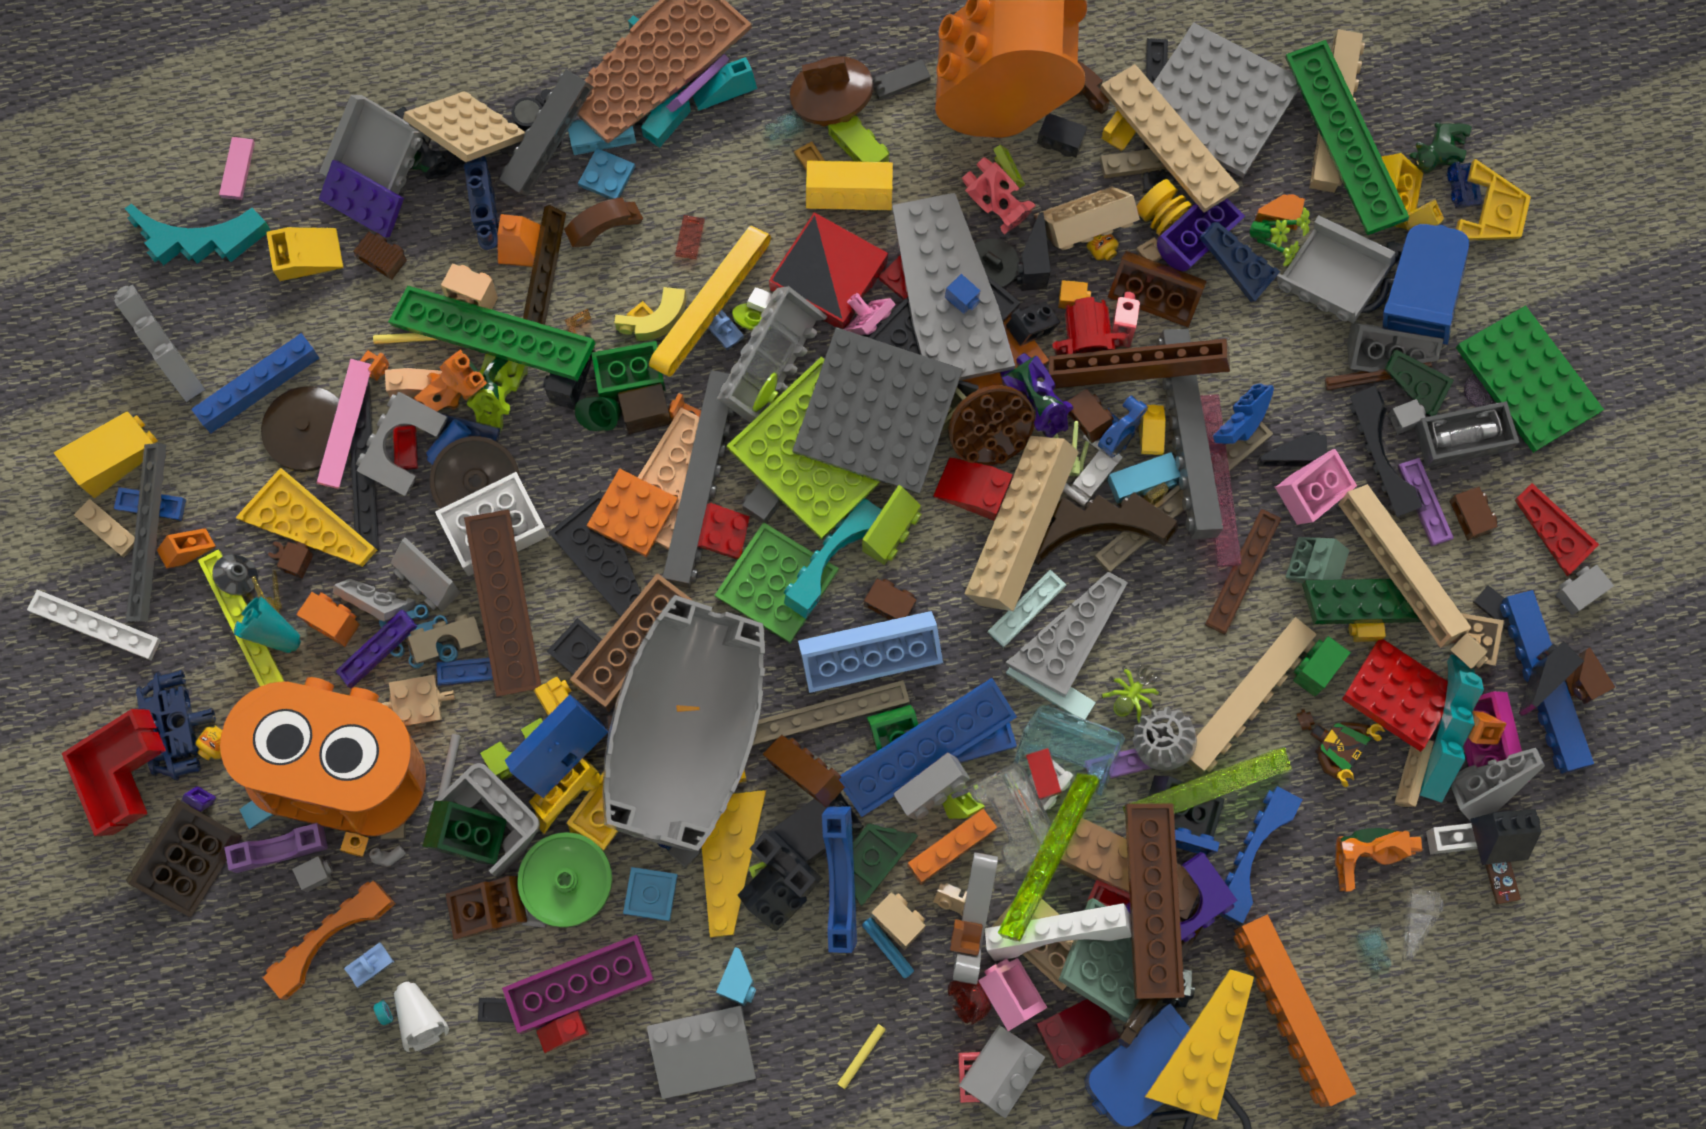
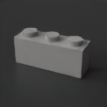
[894,753,970,820]

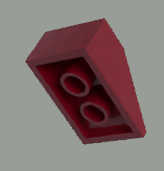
[1035,999,1120,1069]

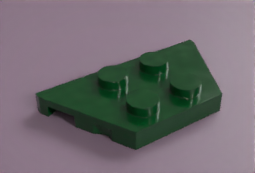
[853,823,918,907]

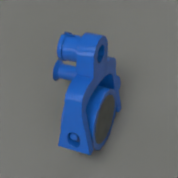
[1098,396,1148,458]

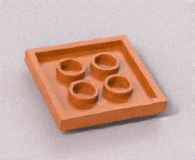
[587,468,679,557]

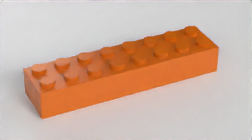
[1233,914,1357,1107]

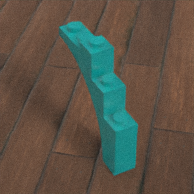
[628,15,691,148]
[124,203,271,266]
[1420,654,1484,802]

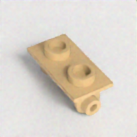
[933,883,967,916]

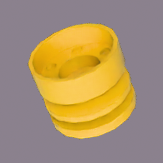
[1136,179,1193,236]

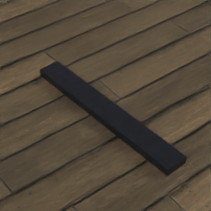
[1143,38,1168,193]
[350,382,379,551]

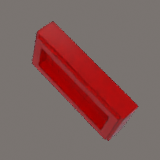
[393,425,418,470]
[1026,748,1062,800]

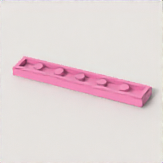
[317,359,371,489]

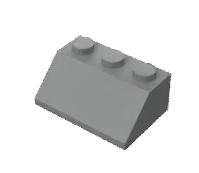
[390,538,461,612]
[959,1025,1045,1118]

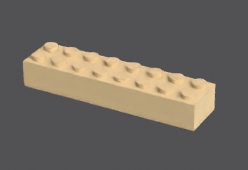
[965,436,1078,611]

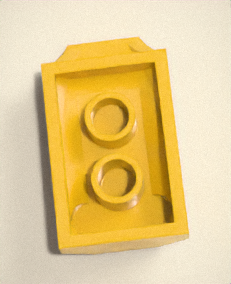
[529,757,600,834]
[567,773,618,851]

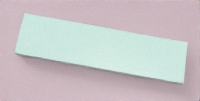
[987,570,1066,648]
[1006,667,1096,722]

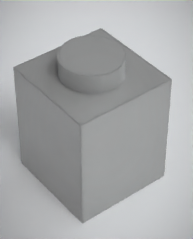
[1388,399,1426,434]
[292,856,333,892]

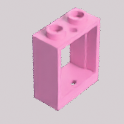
[978,958,1047,1031]

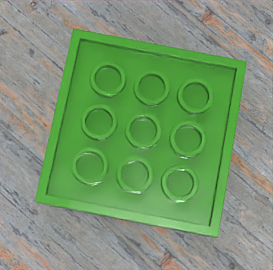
[715,522,839,644]

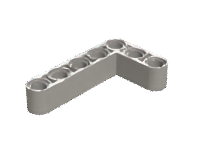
[953,852,998,985]

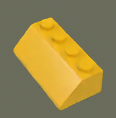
[806,161,893,210]

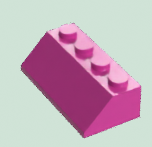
[1464,691,1530,782]

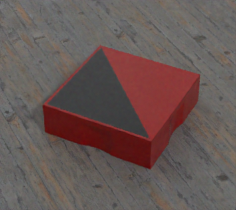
[769,212,888,329]

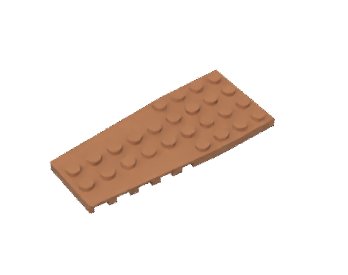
[577,0,752,143]

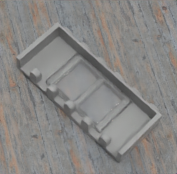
[717,286,827,422]

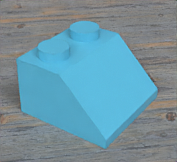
[716,947,756,1006]

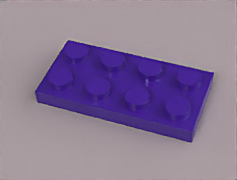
[319,160,404,238]

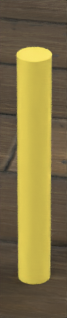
[373,333,437,344]
[837,1024,886,1089]

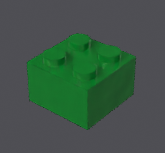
[1293,636,1351,697]

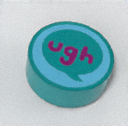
[374,1000,393,1026]

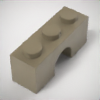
[406,614,483,665]

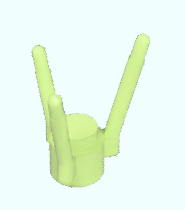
[1054,421,1089,477]

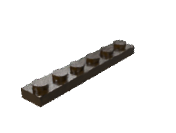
[523,205,566,325]

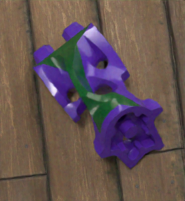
[1000,353,1074,438]

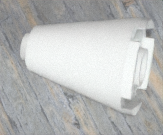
[394,982,449,1052]

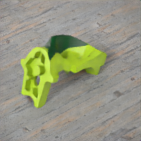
[467,354,528,433]

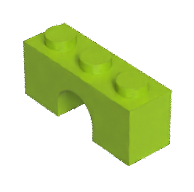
[480,718,543,780]

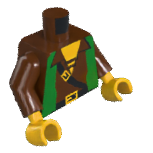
[1310,722,1385,787]

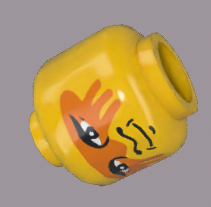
[1087,233,1119,261]
[195,725,222,761]

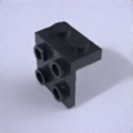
[738,865,807,931]

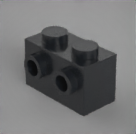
[1037,113,1087,158]
[1006,302,1060,346]

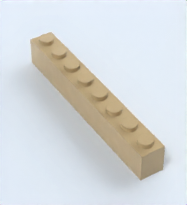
[1309,29,1365,193]
[1338,484,1471,648]
[1186,617,1317,774]

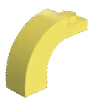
[614,287,687,341]

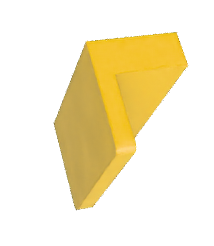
[1101,110,1136,151]

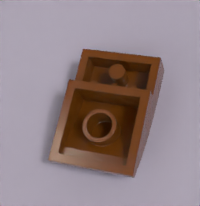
[446,876,527,940]

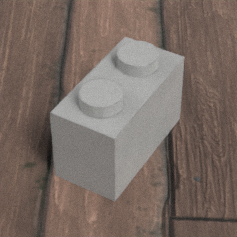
[1555,565,1614,616]

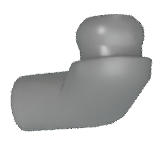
[369,845,406,867]

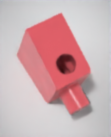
[1111,292,1140,348]

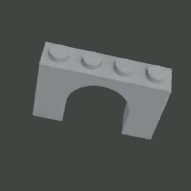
[356,392,449,496]

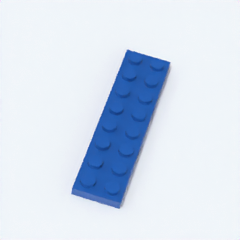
[839,678,1017,817]

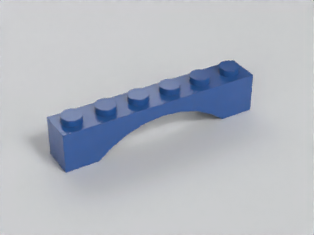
[1218,786,1303,926]
[822,807,857,953]

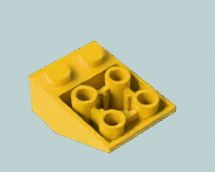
[266,227,344,281]

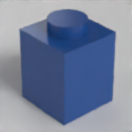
[945,274,981,314]

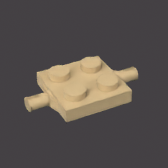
[382,675,455,726]

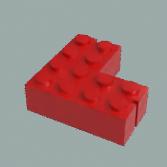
[61,709,166,836]

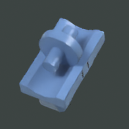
[708,310,744,350]

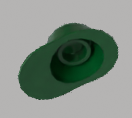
[575,396,622,431]

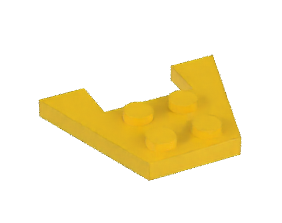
[1456,159,1531,240]

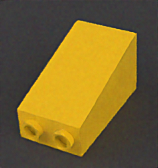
[54,411,158,499]

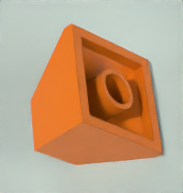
[498,214,541,267]

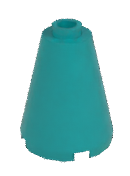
[234,597,301,653]

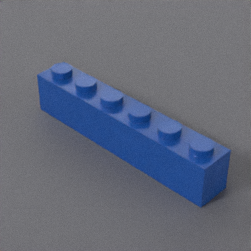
[191,333,320,434]

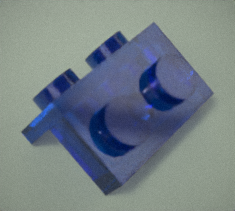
[1447,162,1483,209]

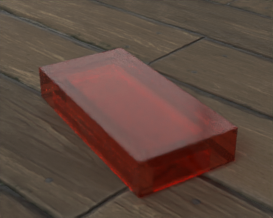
[675,215,705,260]

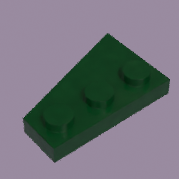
[1384,350,1454,417]

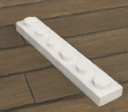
[27,590,161,660]

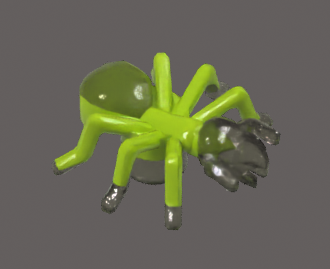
[1101,664,1162,724]

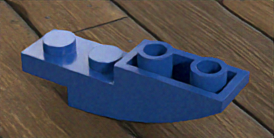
[1213,384,1274,444]

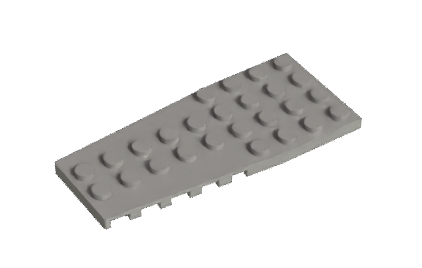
[892,193,1015,380]

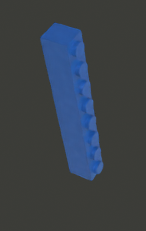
[1500,590,1594,774]

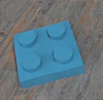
[578,148,635,199]
[623,867,678,921]

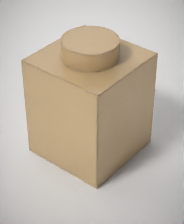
[1450,633,1489,669]

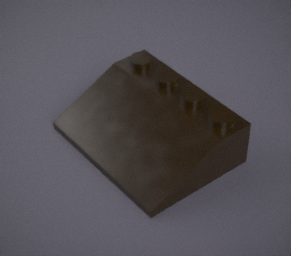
[126,799,242,918]

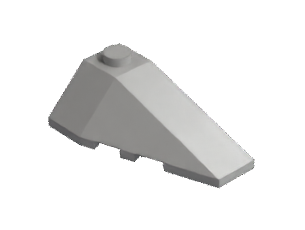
[1451,748,1545,820]

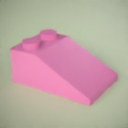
[1275,449,1357,525]

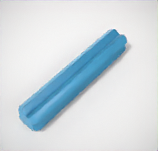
[862,918,914,978]

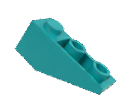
[692,57,757,111]

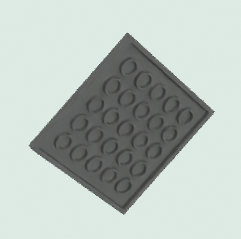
[792,327,963,495]

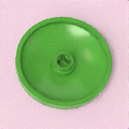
[518,833,613,928]

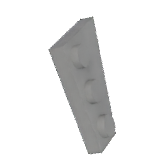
[333,579,415,621]

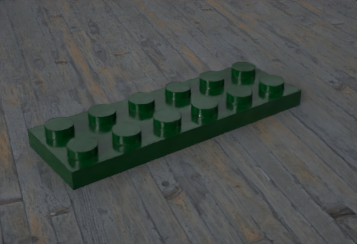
[1302,579,1422,625]

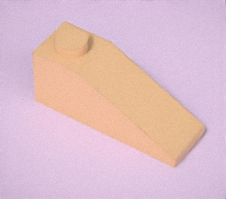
[385,368,442,398]

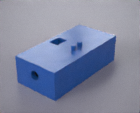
[505,694,608,798]

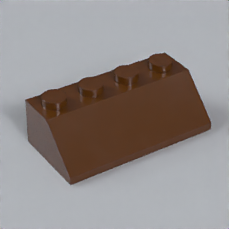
[1108,251,1207,328]

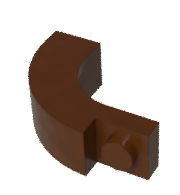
[564,197,643,247]

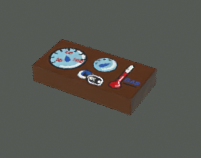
[1485,862,1521,905]

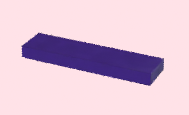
[336,609,418,689]

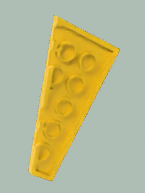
[235,468,377,567]
[702,790,766,938]
[1145,969,1254,1120]

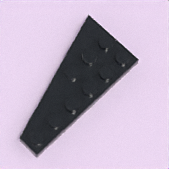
[549,491,641,618]

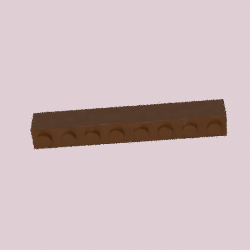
[1049,338,1230,388]

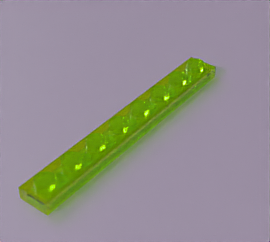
[1123,747,1292,814]
[998,773,1100,942]

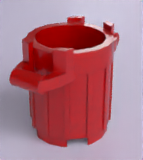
[1052,297,1128,355]

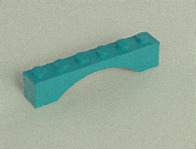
[784,499,882,619]

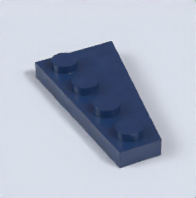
[1199,222,1281,302]

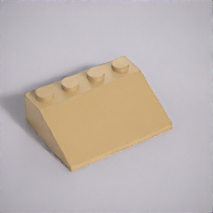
[1034,186,1140,250]

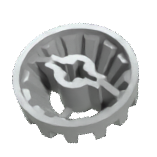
[1133,707,1197,771]

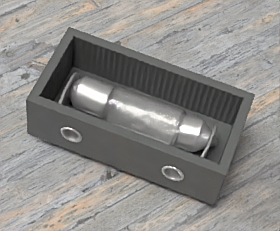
[1414,401,1519,468]

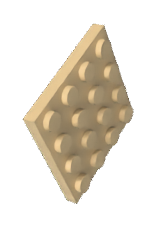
[403,92,525,162]

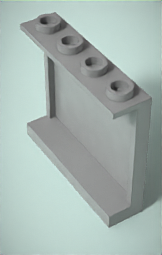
[320,95,424,194]
[1277,216,1395,324]

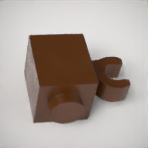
[268,541,313,579]

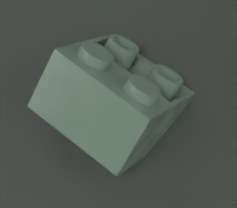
[1286,537,1349,584]

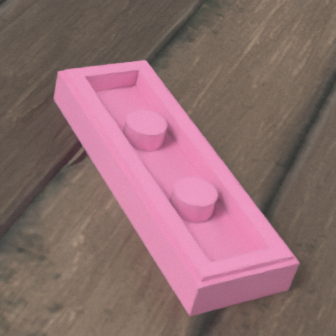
[219,137,255,200]

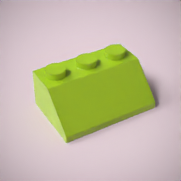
[862,485,922,565]

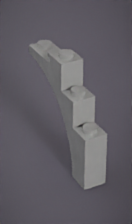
[114,284,205,402]

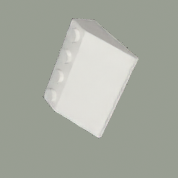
[435,472,549,576]

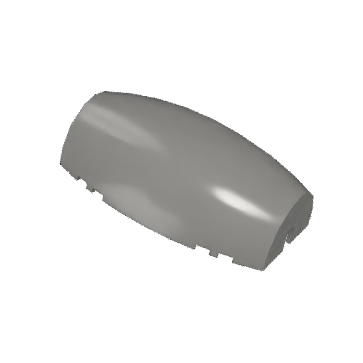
[603,595,765,851]

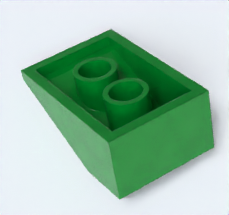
[867,705,918,751]

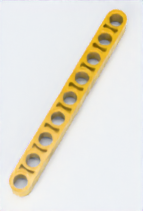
[649,226,771,377]

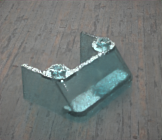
[1014,705,1125,796]

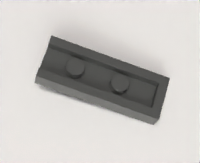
[872,60,931,100]

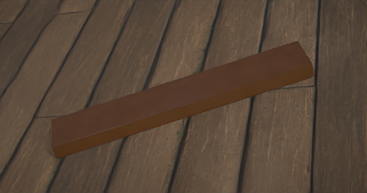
[1205,509,1282,635]

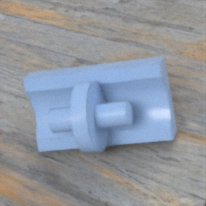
[344,943,394,988]

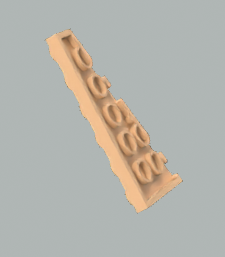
[638,408,700,550]

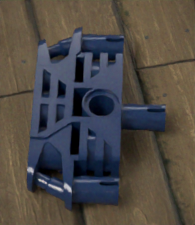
[464,156,499,250]
[136,670,216,781]

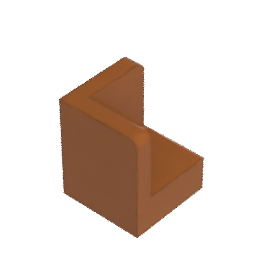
[950,919,983,955]

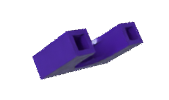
[1125,852,1238,942]

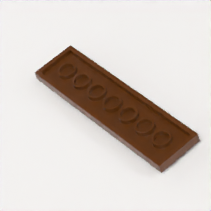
[464,509,541,697]
[1125,803,1185,999]

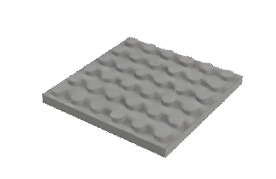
[1153,22,1299,178]

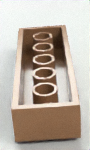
[570,573,693,712]
[1055,816,1199,922]

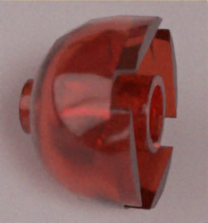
[948,978,992,1025]

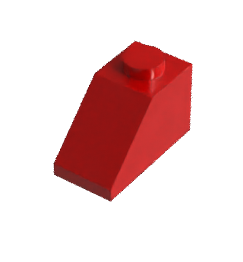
[536,1011,589,1053]

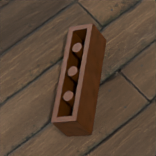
[763,734,845,808]

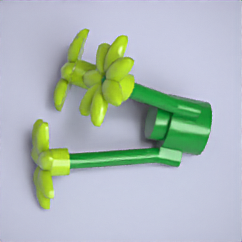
[1250,208,1310,267]

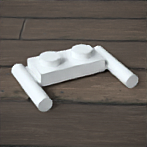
[1063,435,1123,507]

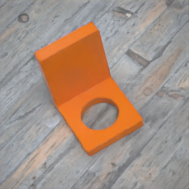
[360,351,389,381]
[668,393,701,421]

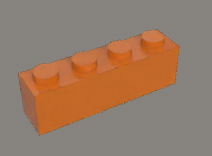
[907,809,997,885]

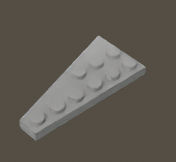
[1005,572,1128,697]

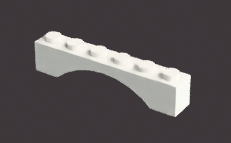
[985,903,1131,961]

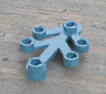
[379,604,458,669]

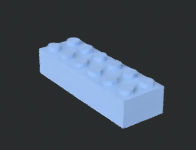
[798,611,943,693]

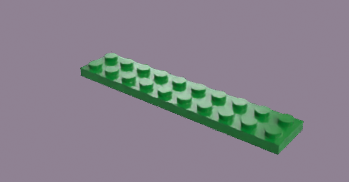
[1285,40,1409,235]
[388,286,596,381]

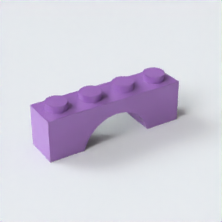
[224,823,328,873]

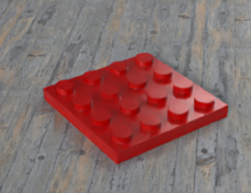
[1342,639,1448,752]

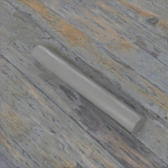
[437,734,461,799]

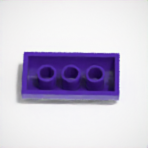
[1157,199,1245,271]

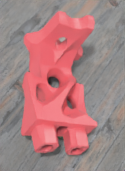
[962,157,1036,235]

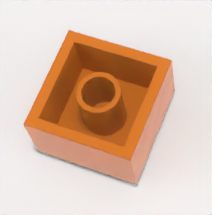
[296,592,360,647]

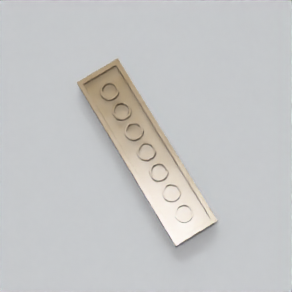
[1100,64,1239,212]

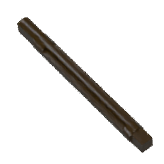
[1117,900,1203,1049]

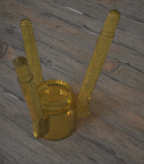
[245,571,282,614]

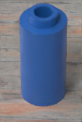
[426,419,471,465]

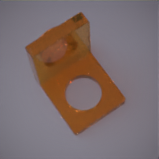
[564,309,591,334]

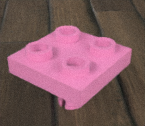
[843,293,895,335]

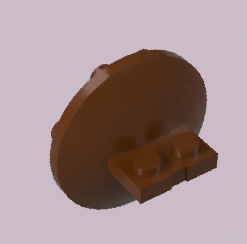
[790,56,873,127]
[948,385,1035,466]

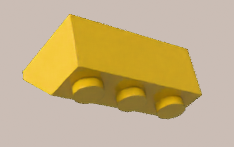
[1382,153,1423,229]

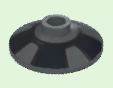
[212,554,258,595]

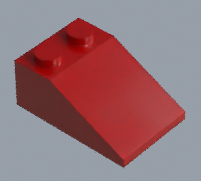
[933,457,1013,521]

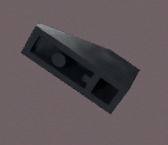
[1257,432,1327,467]

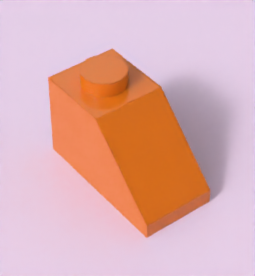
[1254,194,1305,230]
[157,528,216,568]
[1468,711,1507,744]

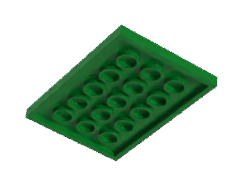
[1455,305,1604,453]

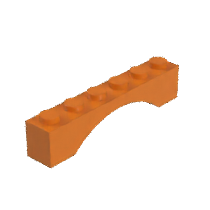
[262,881,396,1000]

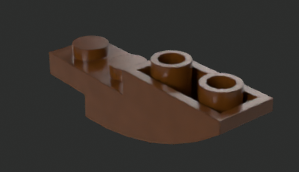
[1078,61,1110,114]

